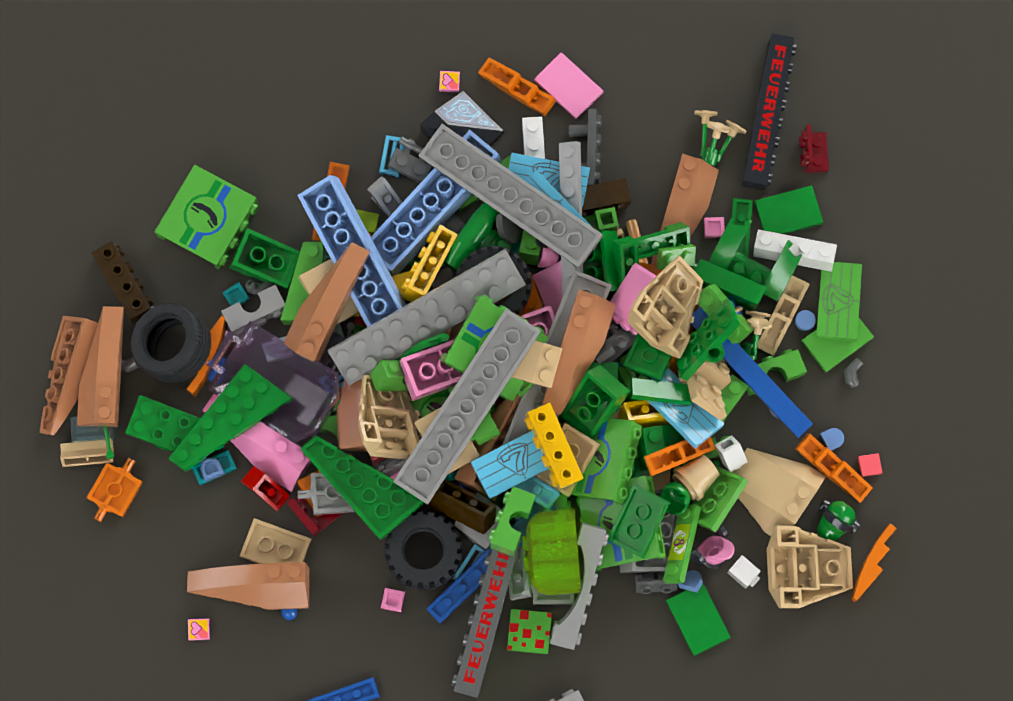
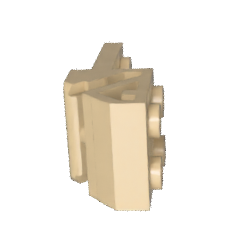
[678,359,731,421]

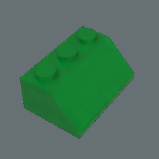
[583,231,620,293]

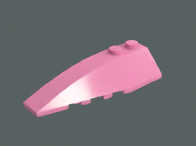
[203,394,311,492]

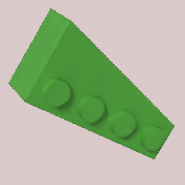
[281,242,326,325]

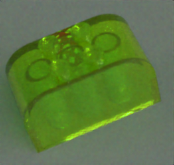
[522,507,581,595]

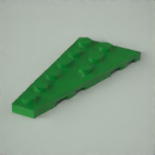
[168,364,293,472]
[300,436,424,541]

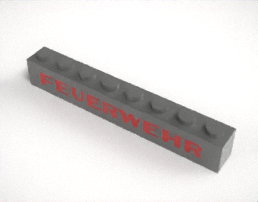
[451,536,522,698]

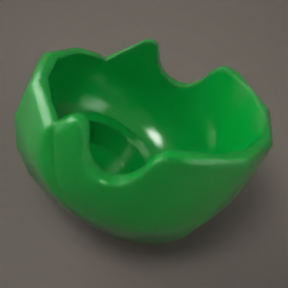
[659,482,691,515]

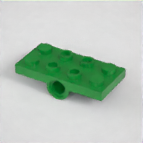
[675,298,739,381]
[124,395,202,462]

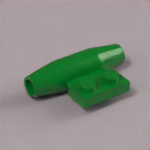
[444,203,513,272]

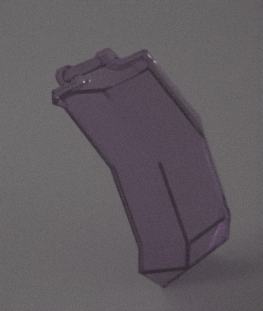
[206,321,340,443]

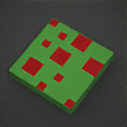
[507,609,552,655]

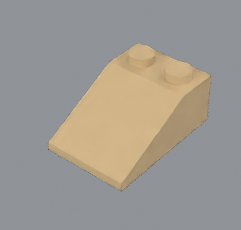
[511,341,563,388]

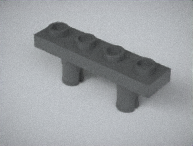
[569,109,602,186]

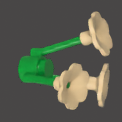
[694,110,747,166]
[734,307,772,360]

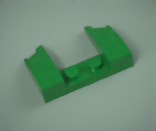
[709,218,802,301]
[612,222,691,285]

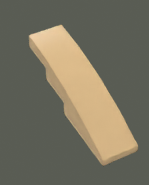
[757,275,810,356]

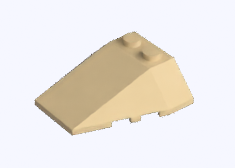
[628,256,703,358]
[358,375,422,460]
[732,448,826,536]
[767,526,853,609]

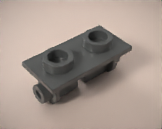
[635,572,677,594]

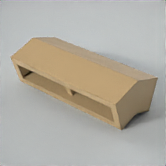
[60,439,114,467]

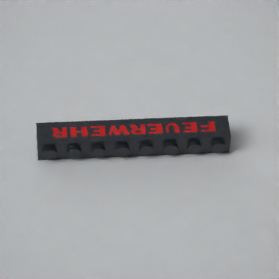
[742,33,797,191]

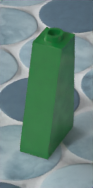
[692,259,767,311]

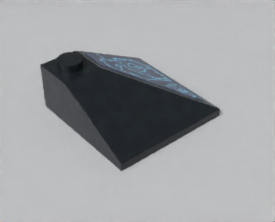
[420,91,504,146]

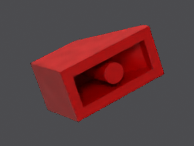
[241,466,290,511]

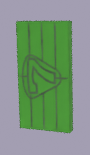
[816,262,862,341]

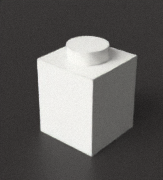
[714,435,748,472]
[727,555,761,589]

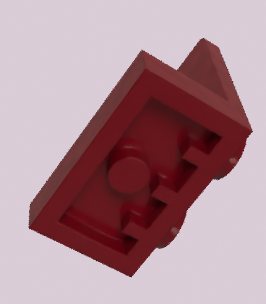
[799,124,829,173]
[287,498,343,537]

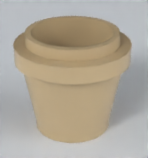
[672,455,720,501]

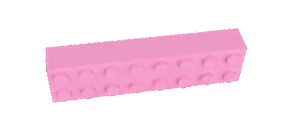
[399,306,555,401]

